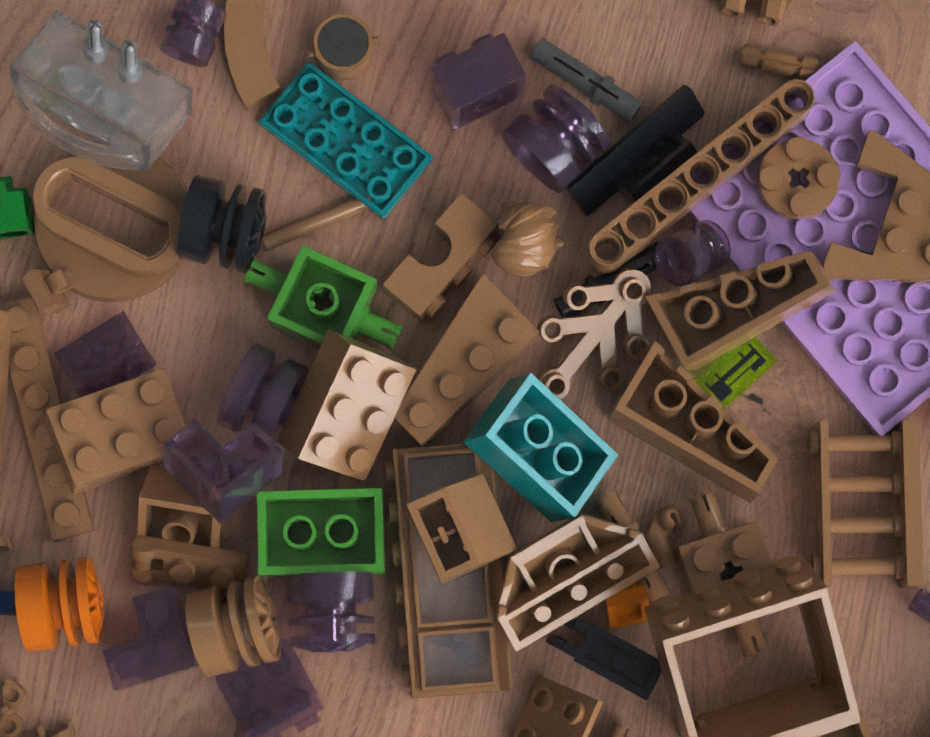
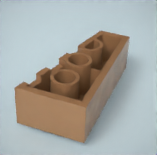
[646,250,836,372]
[394,274,540,447]
[609,341,779,503]

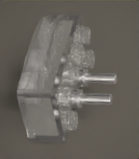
[10,10,193,171]

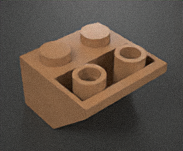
[406,474,518,585]

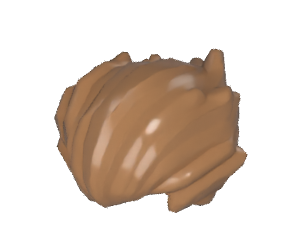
[491,201,565,277]

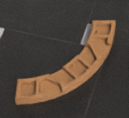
[224,0,281,110]

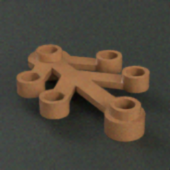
[536,269,651,400]

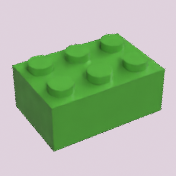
[257,488,386,578]

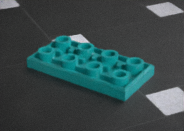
[258,61,434,221]

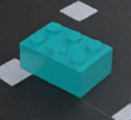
[463,373,618,522]

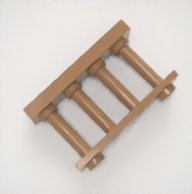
[807,420,924,588]

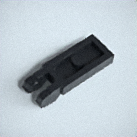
[546,618,662,701]

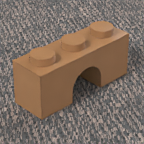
[382,193,499,323]

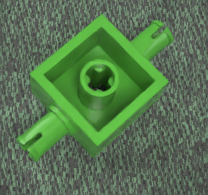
[244,245,403,349]

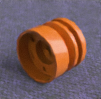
[14,557,105,652]

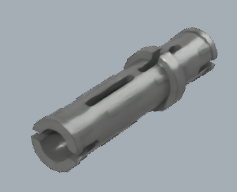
[530,37,643,123]

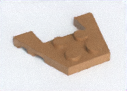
[822,130,930,283]

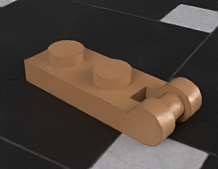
[131,536,249,592]

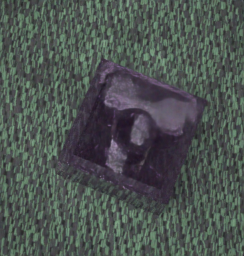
[431,33,526,131]

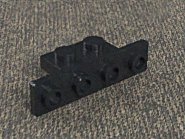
[567,85,705,215]

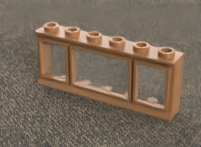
[386,444,513,699]

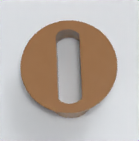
[33,144,188,302]

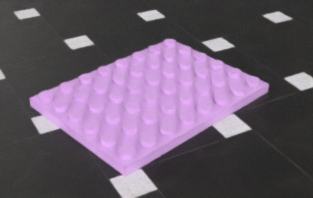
[673,40,930,436]

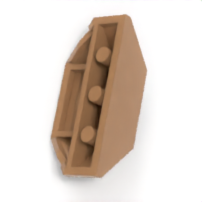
[495,513,660,652]

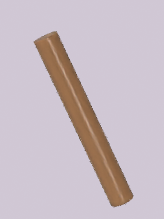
[263,195,371,251]

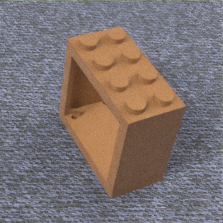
[644,556,861,737]

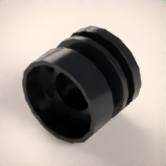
[177,175,267,273]

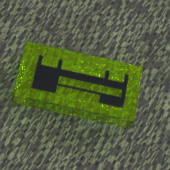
[695,337,778,409]

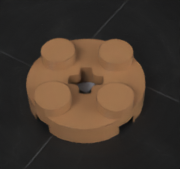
[757,137,841,220]

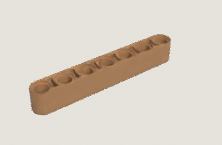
[587,79,815,274]

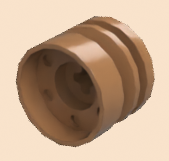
[185,576,281,677]

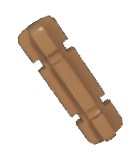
[740,44,819,80]

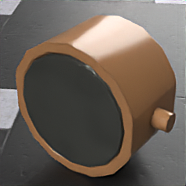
[308,14,380,80]

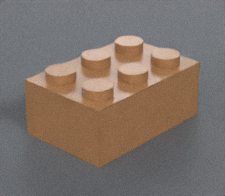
[277,329,417,482]
[44,368,193,496]

